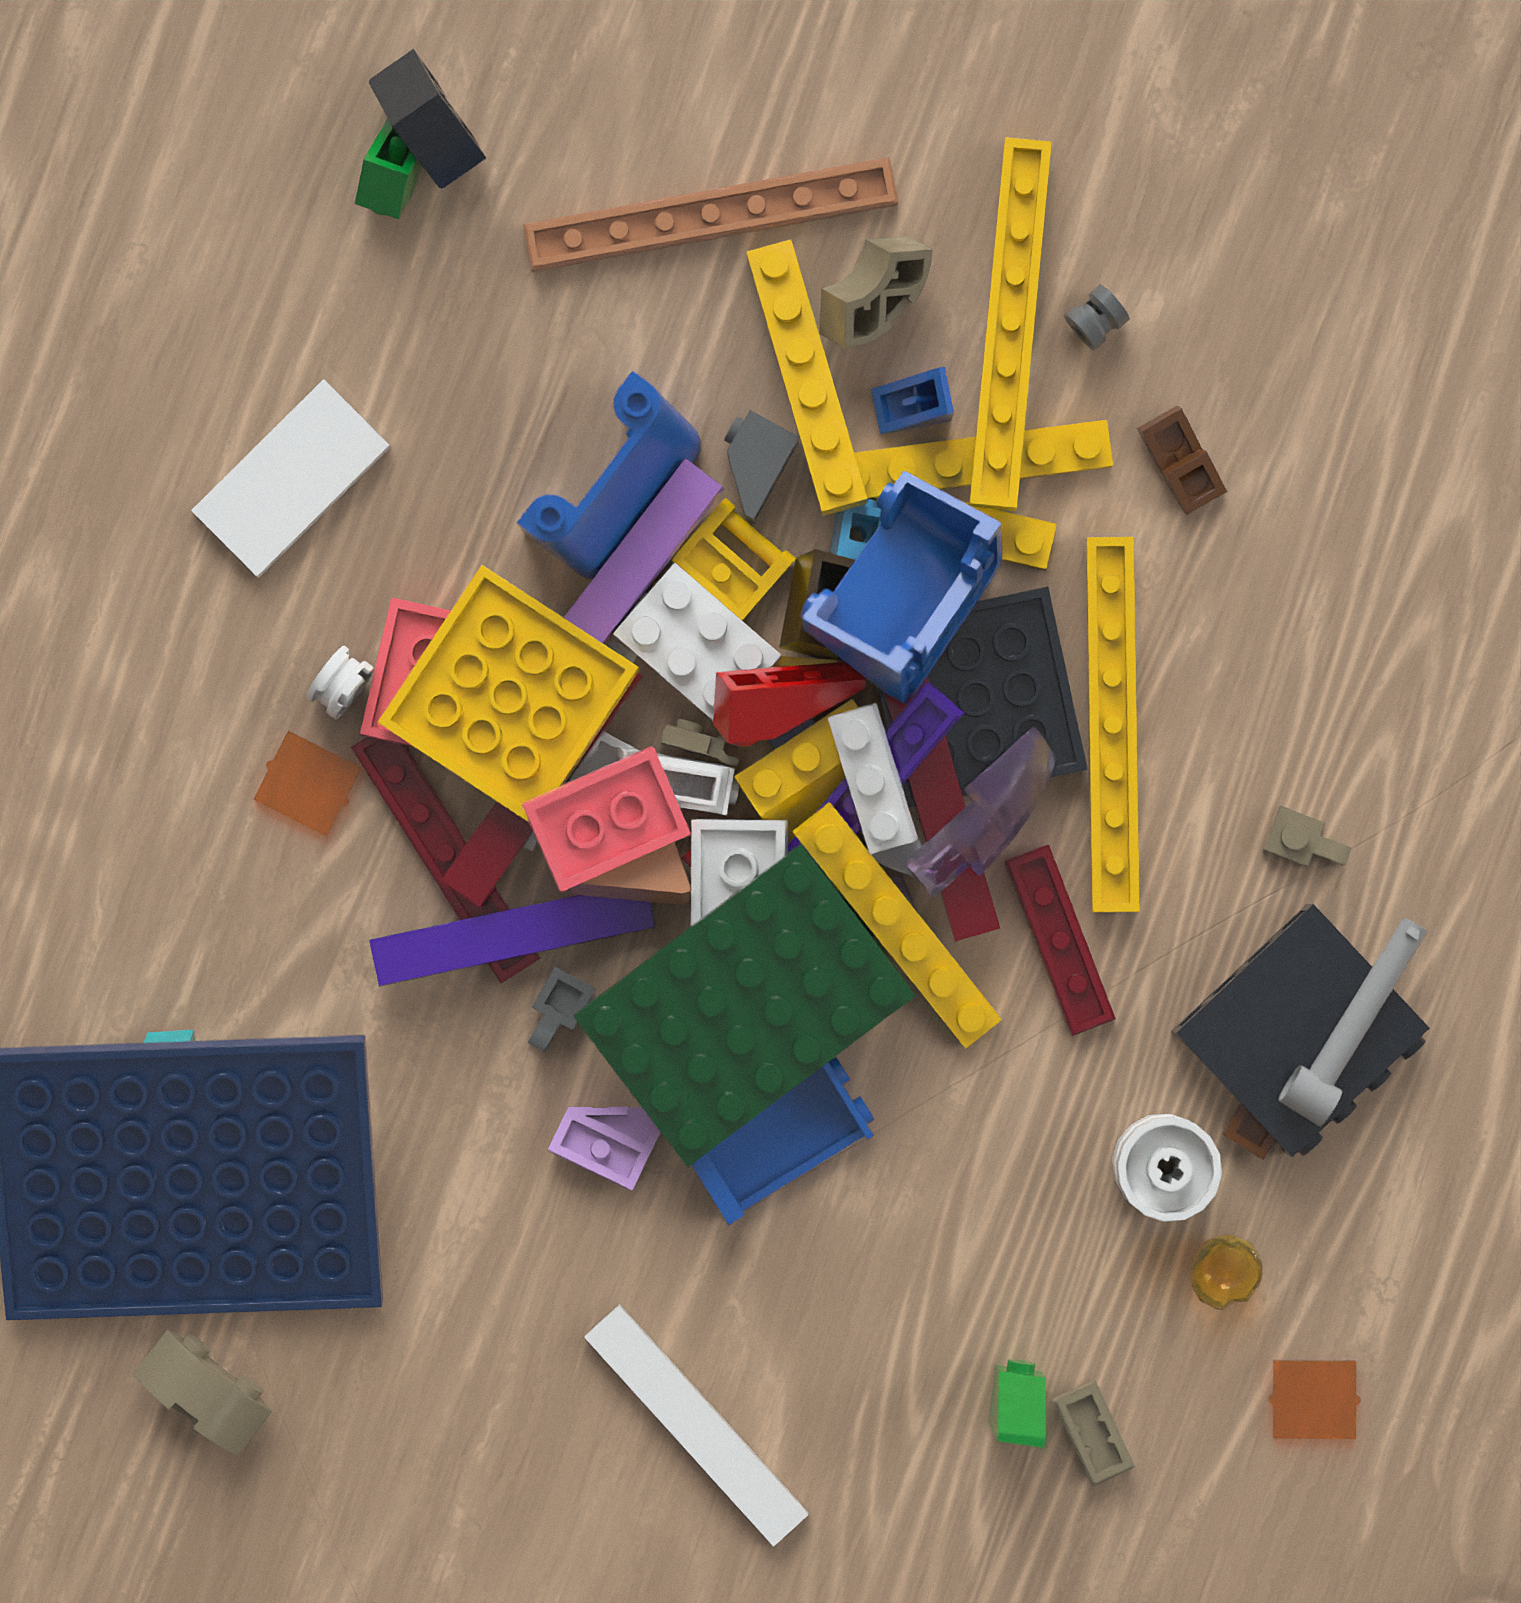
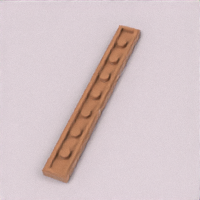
[523,157,898,272]

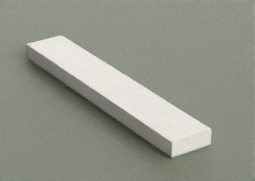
[584,1304,808,1547]

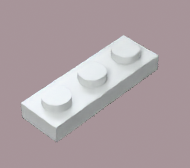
[828,703,918,854]

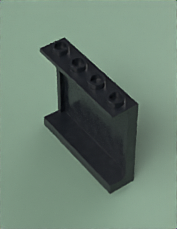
[1171,904,1430,1157]

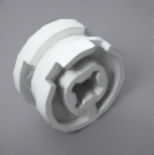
[305,646,375,720]

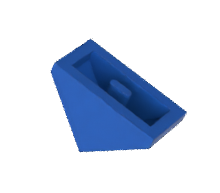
[871,367,954,435]

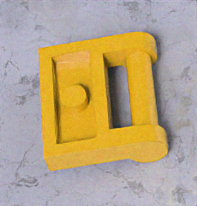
[671,498,796,621]

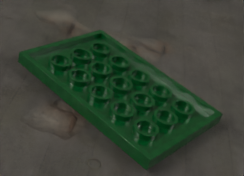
[573,843,916,1167]

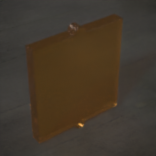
[254,731,362,836]
[1268,1360,1361,1439]

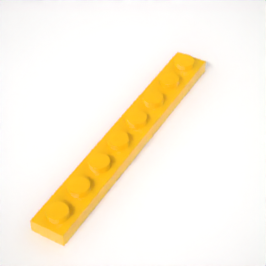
[969,137,1052,511]
[1085,537,1140,912]

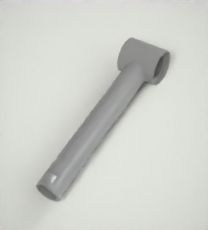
[1278,917,1428,1127]

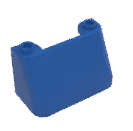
[517,370,701,579]
[801,471,1002,704]

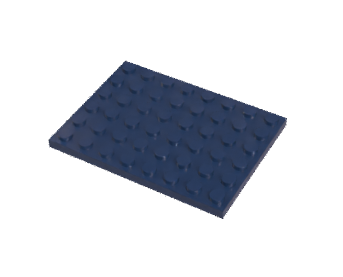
[0,1035,383,1320]

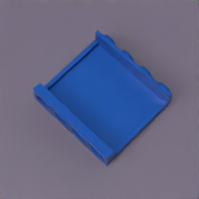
[692,1056,875,1225]

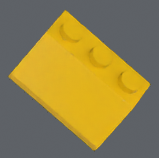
[734,699,858,844]

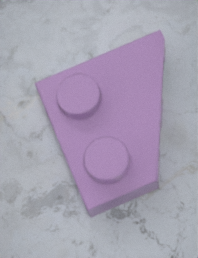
[547,1106,660,1192]

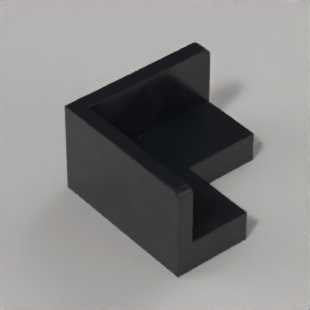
[369,49,486,189]

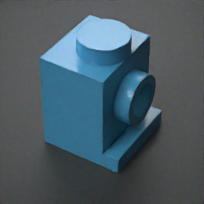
[830,499,881,560]

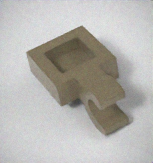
[661,719,740,766]
[1263,806,1352,867]

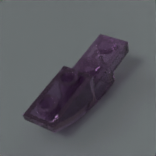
[904,727,1057,898]

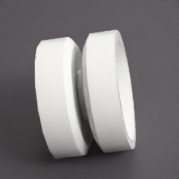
[1112,1113,1222,1222]

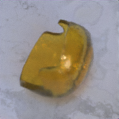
[1191,1234,1263,1310]

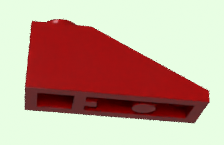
[713,662,866,746]

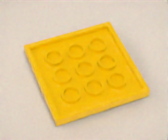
[378,565,640,822]

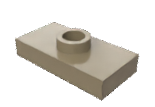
[1052,1379,1135,1487]

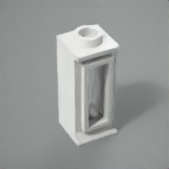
[616,747,739,815]

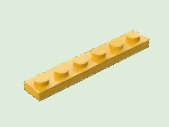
[746,239,868,516]
[854,420,1113,499]
[792,802,1002,1049]

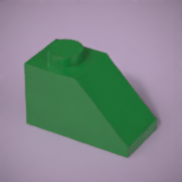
[355,118,423,220]

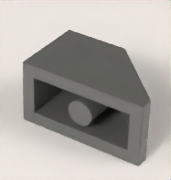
[724,410,799,523]

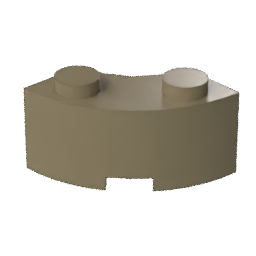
[819,236,933,349]
[133,1330,272,1456]

